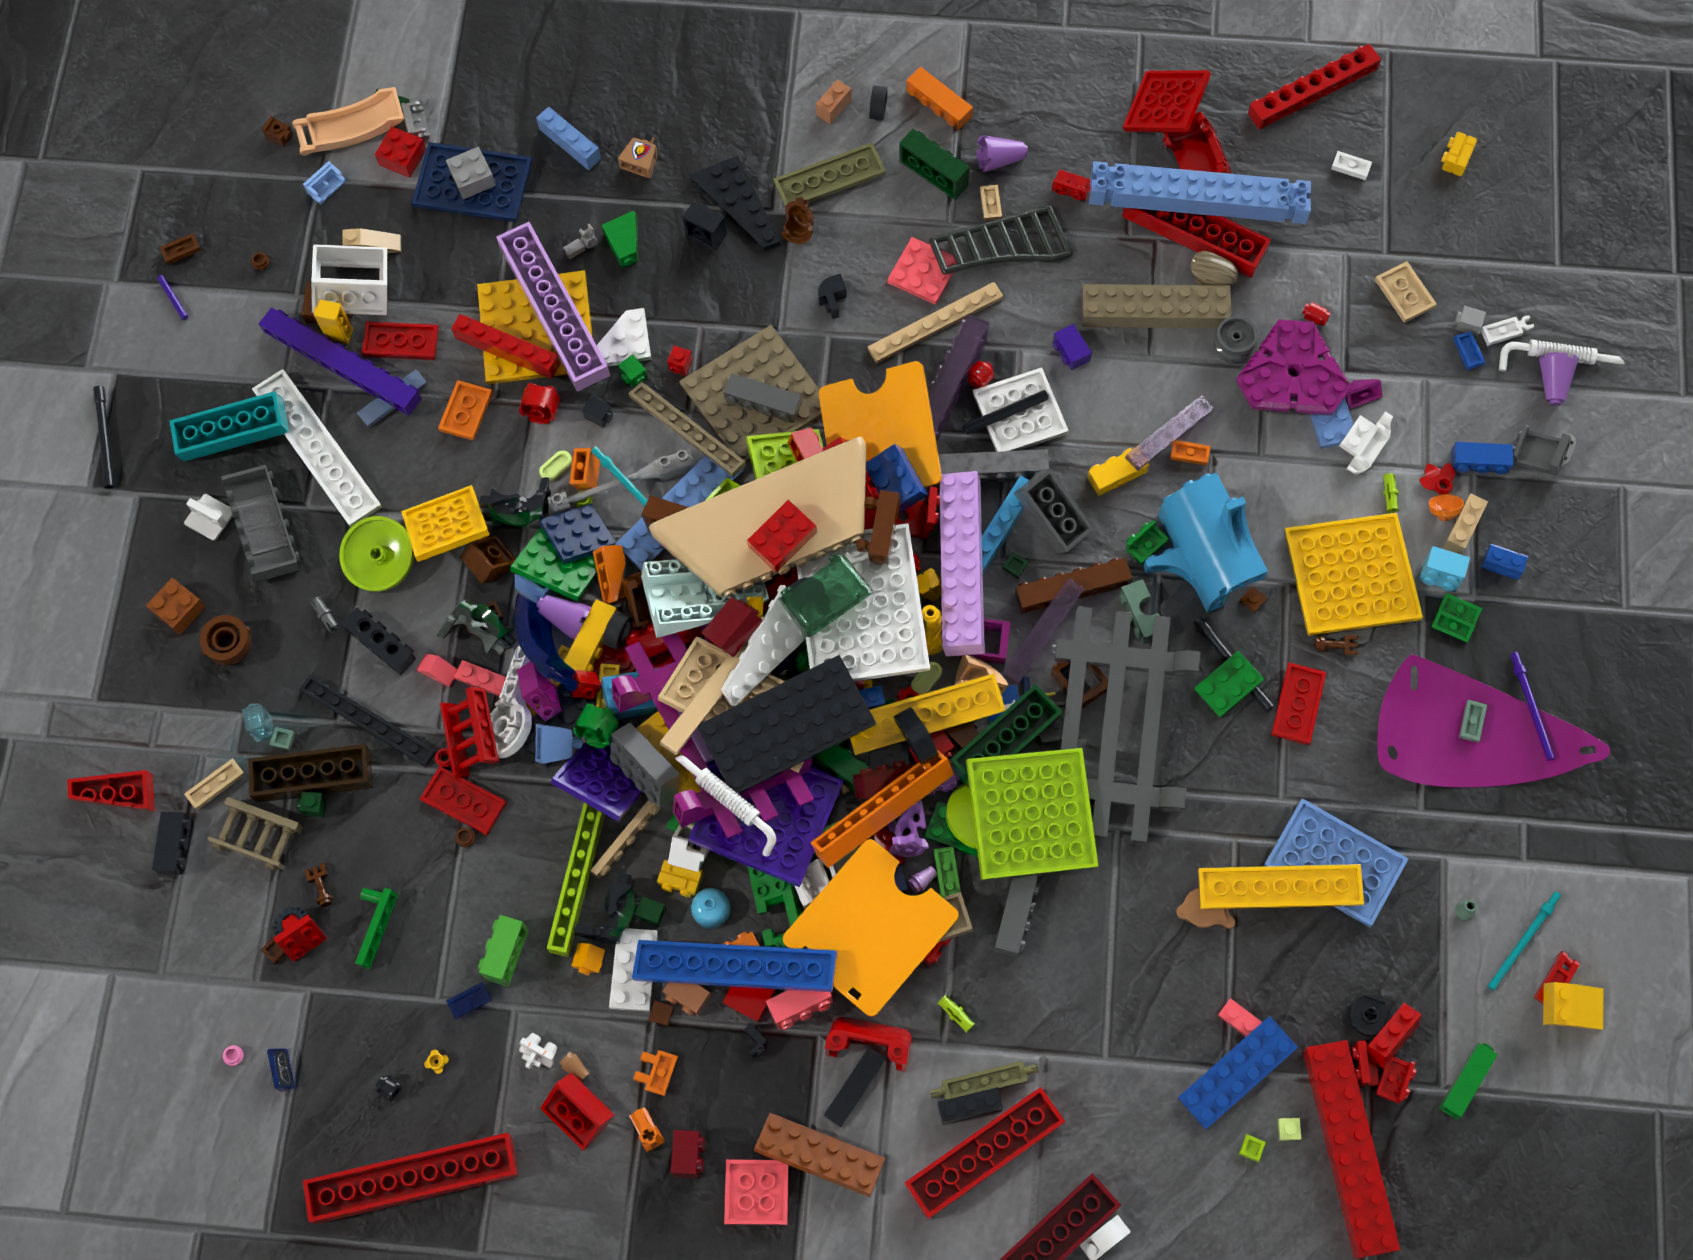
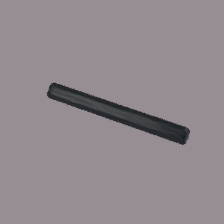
[963,390,1049,434]

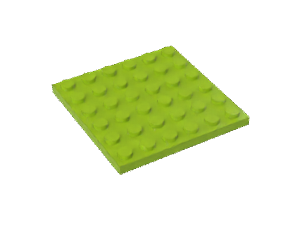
[966,748,1098,880]

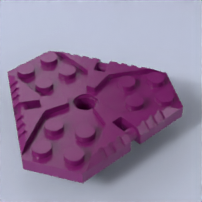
[1236,319,1351,415]

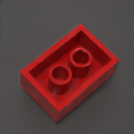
[747,500,817,573]

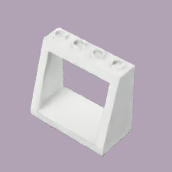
[312,245,387,315]

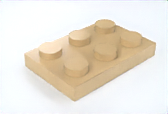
[1375,261,1437,323]

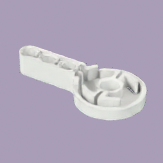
[490,644,540,758]

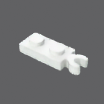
[1480,316,1534,346]

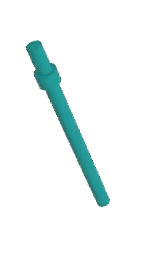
[591,446,648,507]
[1487,891,1561,991]

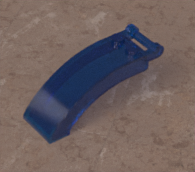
[514,593,578,691]

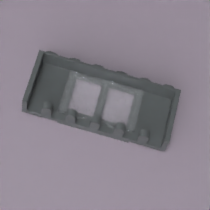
[221,465,301,582]

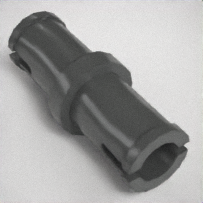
[310,597,340,633]

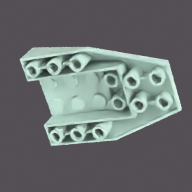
[641,559,769,638]

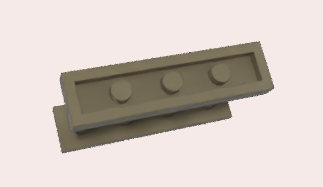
[207,797,303,871]

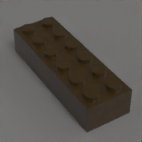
[248,744,373,802]

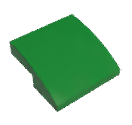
[1431,593,1482,643]

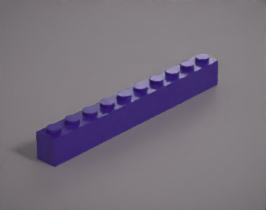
[258,307,421,416]

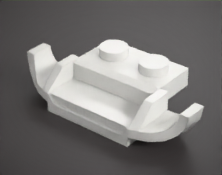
[1339,411,1393,475]

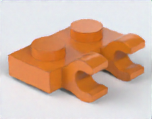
[633,1050,678,1097]

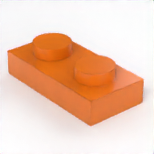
[1170,440,1211,466]

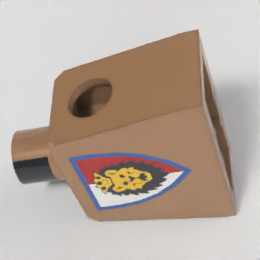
[618,134,658,179]

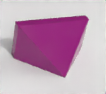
[1346,379,1383,409]

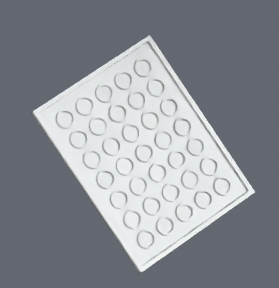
[797,523,930,681]

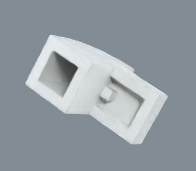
[1079,1215,1131,1260]

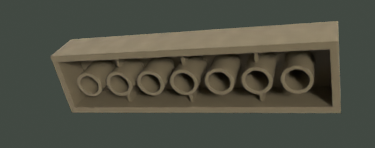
[1081,284,1231,328]

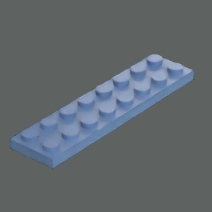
[615,456,745,571]

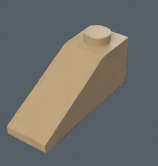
[343,228,401,253]

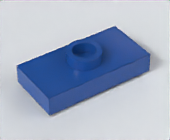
[1453,331,1486,370]

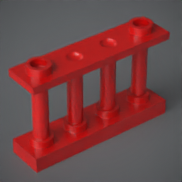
[440,687,499,778]

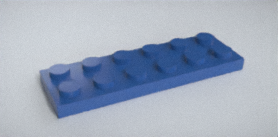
[1178,1016,1298,1130]

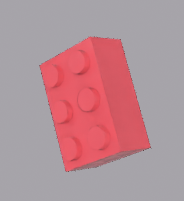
[766,990,833,1030]

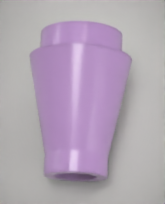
[907,866,937,894]

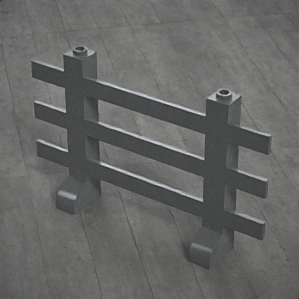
[1051,606,1201,842]

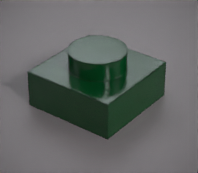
[1002,552,1029,579]

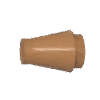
[559,1051,589,1081]

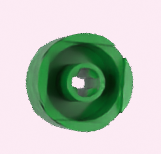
[573,703,619,748]

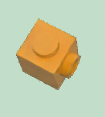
[572,943,605,975]

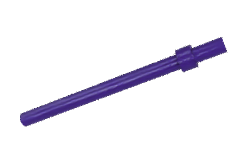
[1510,652,1555,761]

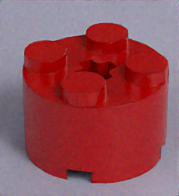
[519,383,560,424]

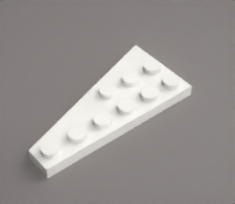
[721,585,806,706]

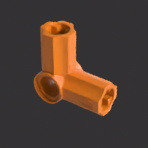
[629,1107,665,1152]

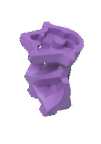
[888,799,929,857]

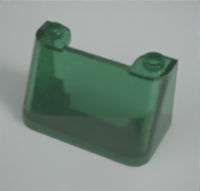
[778,552,873,637]

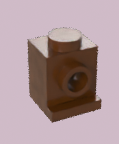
[262,116,293,146]

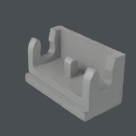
[401,101,430,140]

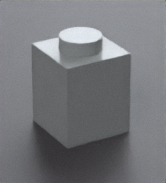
[1455,306,1486,336]

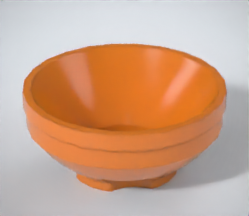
[1428,494,1464,521]

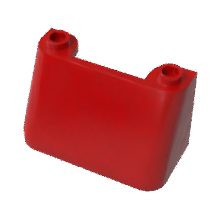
[1163,111,1233,174]
[825,1017,912,1072]

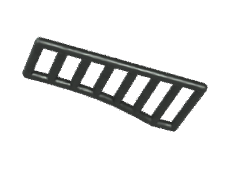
[929,205,1073,275]

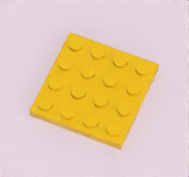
[401,485,490,562]

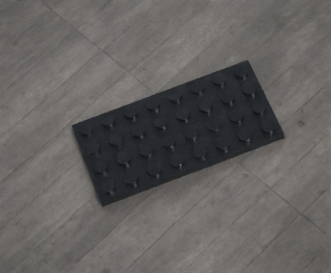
[698,655,876,794]

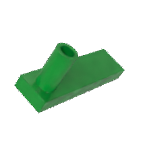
[355,888,398,970]

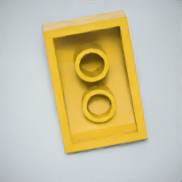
[1543,982,1604,1030]

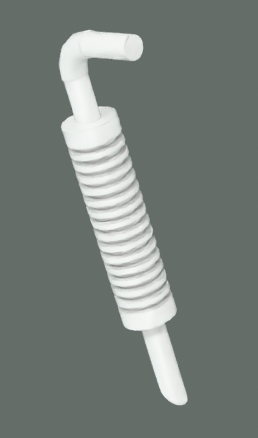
[1499,339,1625,372]
[675,756,776,857]

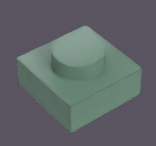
[269,727,296,751]

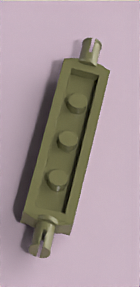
[930,1061,1039,1100]

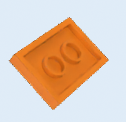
[438,380,493,441]

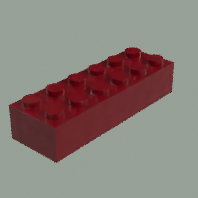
[1000,1173,1121,1260]

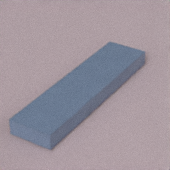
[357,369,428,428]

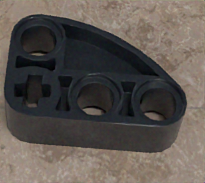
[893,707,939,765]

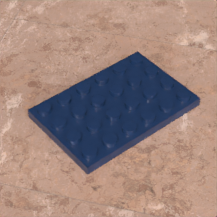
[412,142,532,222]

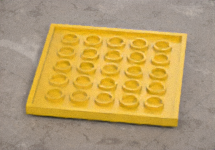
[477,271,593,385]
[1284,513,1423,636]

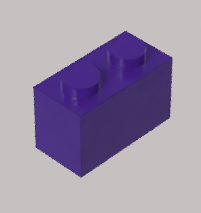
[1052,324,1092,370]

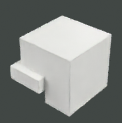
[668,824,709,872]

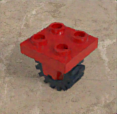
[273,906,327,962]

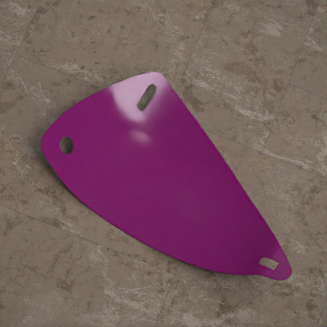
[1377,655,1610,787]

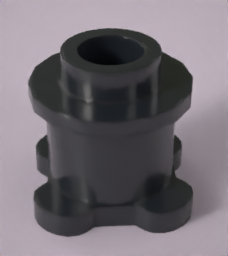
[376,1075,403,1102]

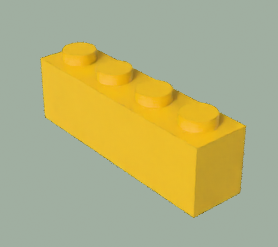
[562,599,618,675]

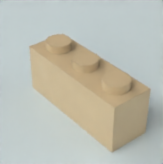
[1442,493,1488,555]

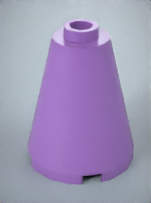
[976,135,1028,172]
[1539,352,1578,406]
[536,595,592,641]

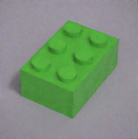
[478,915,529,987]

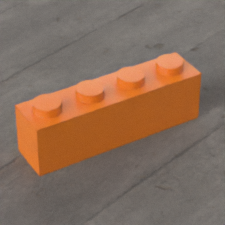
[906,66,973,130]

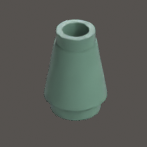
[1455,900,1477,921]

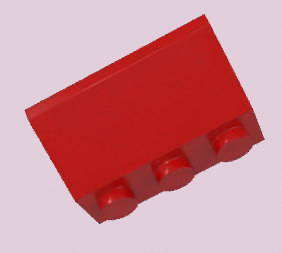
[540,1073,614,1151]

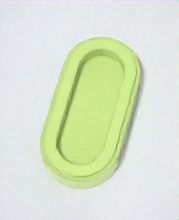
[539,451,572,482]
[911,662,942,695]

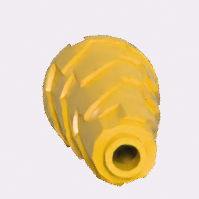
[922,605,943,655]

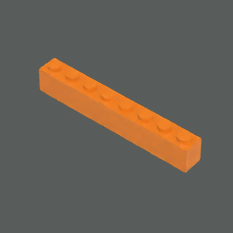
[810,750,954,868]

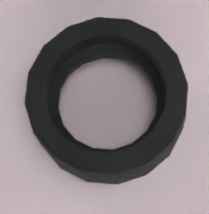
[869,85,888,120]
[603,611,633,650]

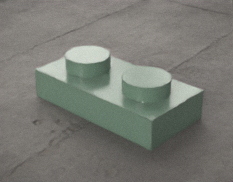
[1458,700,1487,743]

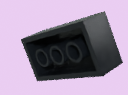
[522,680,596,768]

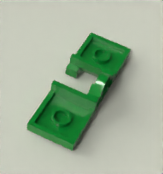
[747,866,807,949]

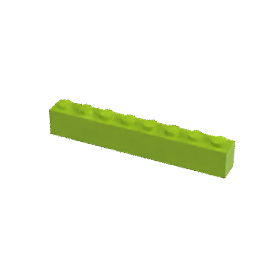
[547,802,605,957]

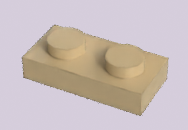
[980,185,1002,221]

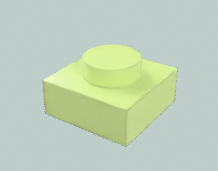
[1278,1118,1301,1141]

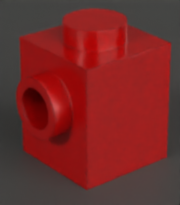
[667,345,693,376]
[568,669,601,700]

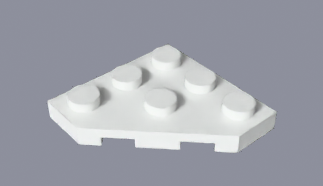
[597,308,652,366]

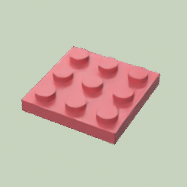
[887,237,957,305]
[724,1160,789,1225]

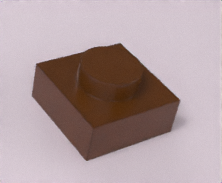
[1239,586,1267,613]

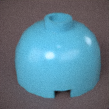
[691,888,731,929]

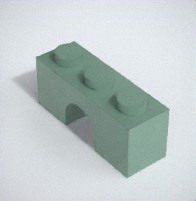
[1119,579,1159,644]

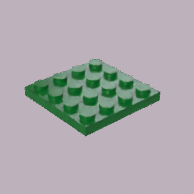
[510,527,597,602]

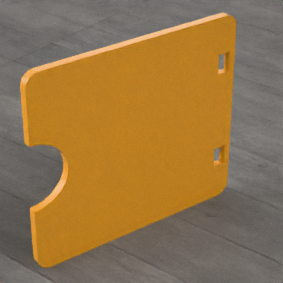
[819,361,942,488]
[783,839,958,1017]

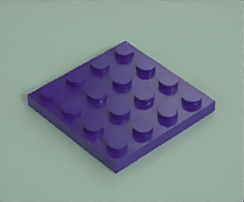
[551,740,643,821]

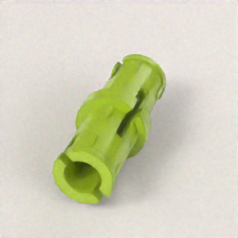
[1383,473,1399,513]
[937,994,975,1033]

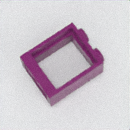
[960,619,1010,664]
[517,660,561,722]

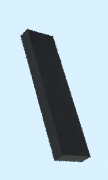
[824,1046,886,1127]

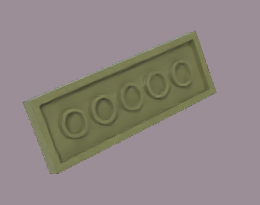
[773,142,886,207]

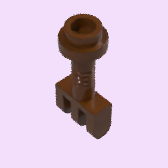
[1314,635,1358,655]
[305,863,333,908]

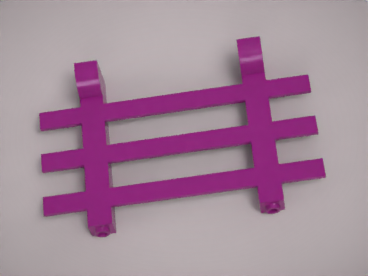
[612,623,814,839]

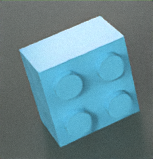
[1418,546,1470,592]

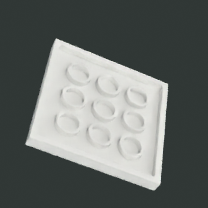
[973,368,1069,452]

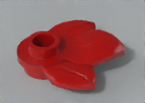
[1419,463,1455,495]

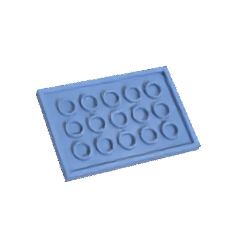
[1264,798,1409,927]

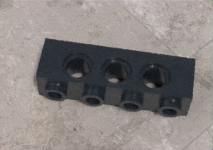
[341,607,416,676]

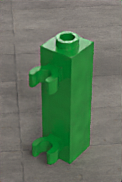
[1438,1043,1498,1120]

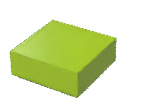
[1239,1134,1266,1162]

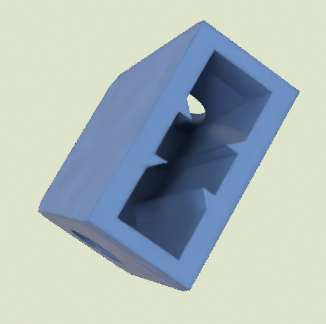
[535,724,582,763]

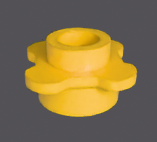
[424,1050,449,1074]

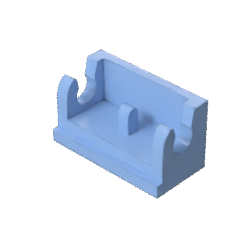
[303,161,346,205]

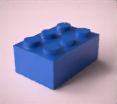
[866,444,928,514]

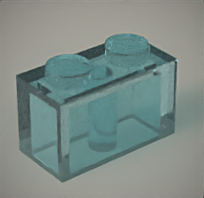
[242,704,274,742]

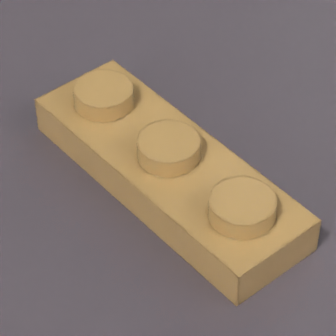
[184,758,246,810]

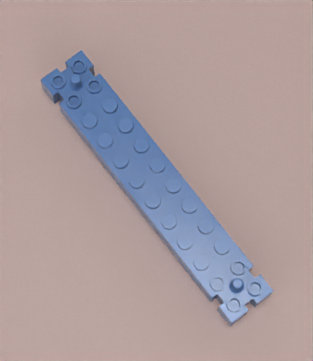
[1089,161,1311,224]

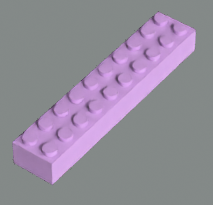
[496,222,610,391]
[940,471,985,656]

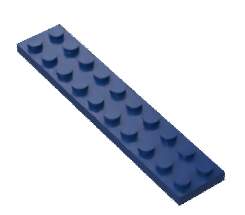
[632,940,837,992]

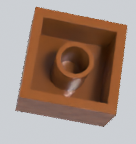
[146,578,206,635]

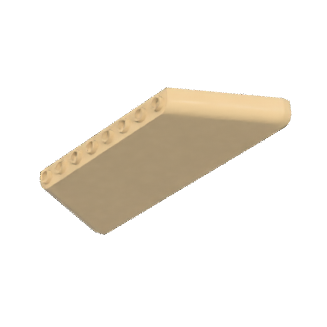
[649,437,866,597]

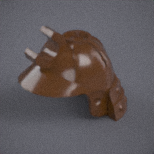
[781,197,815,244]

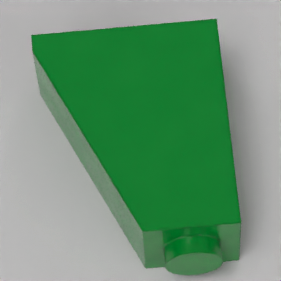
[601,211,638,268]

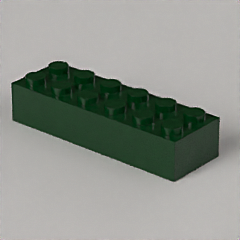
[949,684,1063,788]

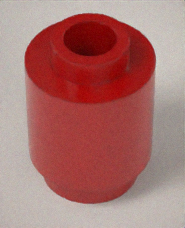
[1302,302,1331,326]

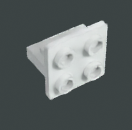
[184,494,233,541]
[794,859,830,910]

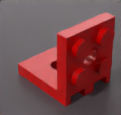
[897,487,940,539]

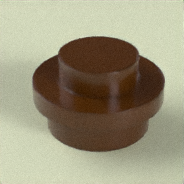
[251,252,270,270]
[455,828,475,848]

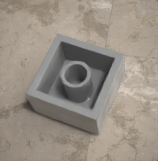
[446,147,496,199]

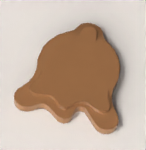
[1176,888,1235,929]

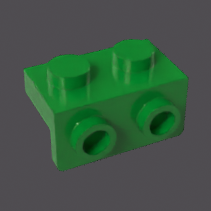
[1125,520,1169,565]

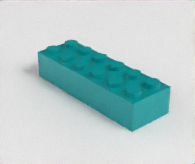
[170,391,290,462]

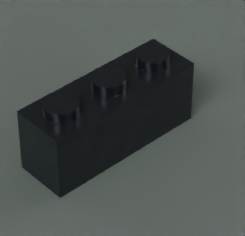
[152,812,191,875]
[937,1087,1003,1125]

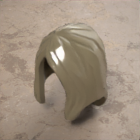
[1191,251,1237,287]

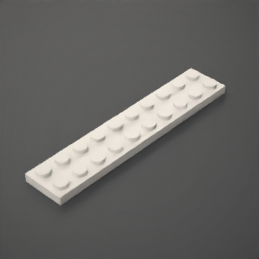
[252,369,382,528]

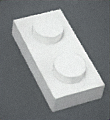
[1331,151,1372,180]

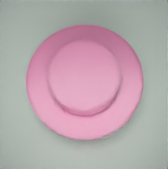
[223,1045,244,1066]

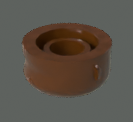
[199,615,251,665]

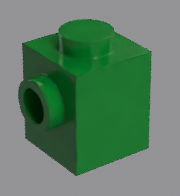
[618,354,648,388]

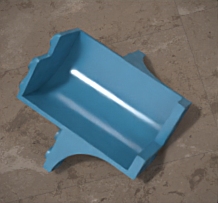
[1143,472,1268,613]

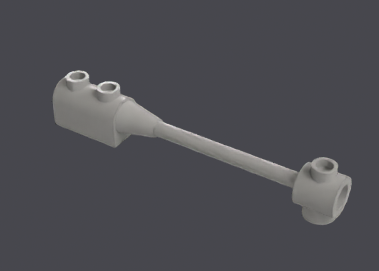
[547,448,695,515]

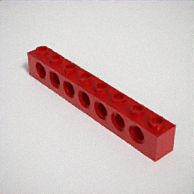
[1248,44,1381,130]

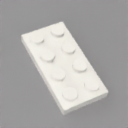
[609,928,658,1012]

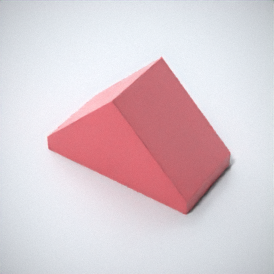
[416,654,458,687]

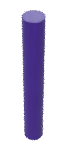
[157,275,188,320]

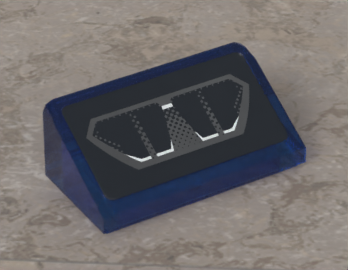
[267,1048,295,1092]

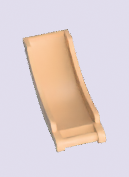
[292,87,404,156]

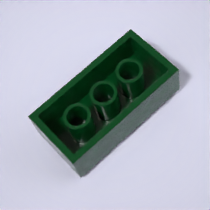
[899,128,969,200]

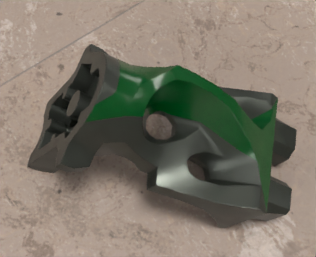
[437,599,517,655]

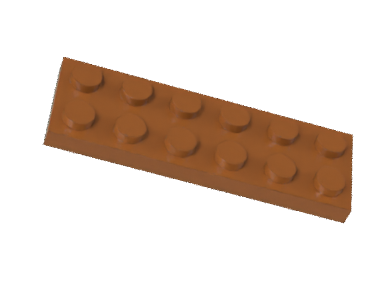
[754,1113,885,1197]

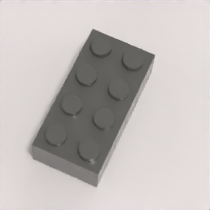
[1014,468,1094,553]
[610,723,680,808]

